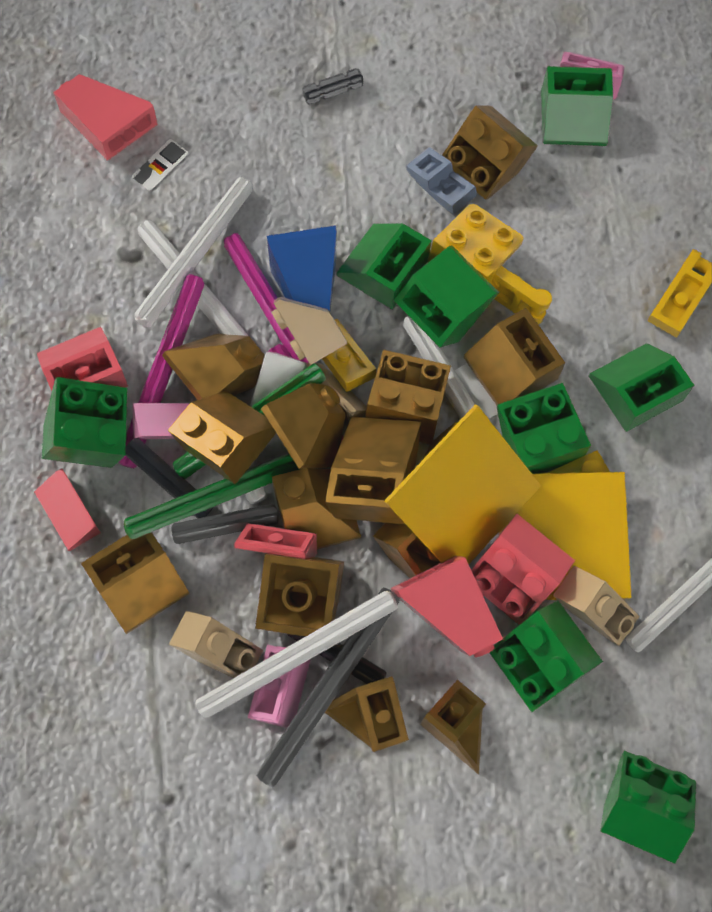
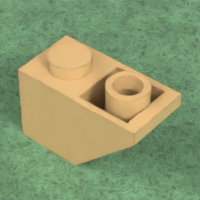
[272,297,347,365]
[553,566,640,646]
[169,611,263,678]

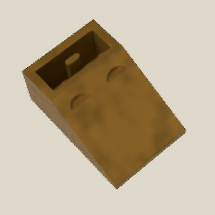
[325,417,422,524]

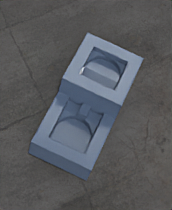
[406,147,477,215]

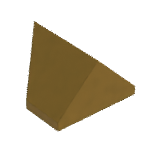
[325,676,409,752]
[420,679,486,775]

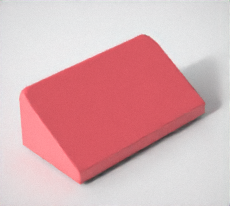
[34,468,101,551]
[234,523,317,559]

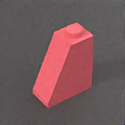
[53,74,158,161]
[391,556,503,657]

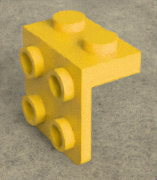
[427,204,524,284]

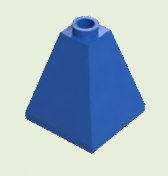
[267,225,337,312]

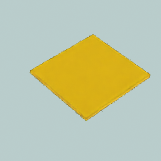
[384,404,541,564]
[498,472,631,600]

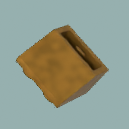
[442,105,538,200]
[464,308,565,405]
[365,349,451,445]
[81,532,190,634]

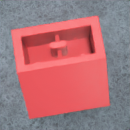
[36,327,128,391]
[471,514,575,625]

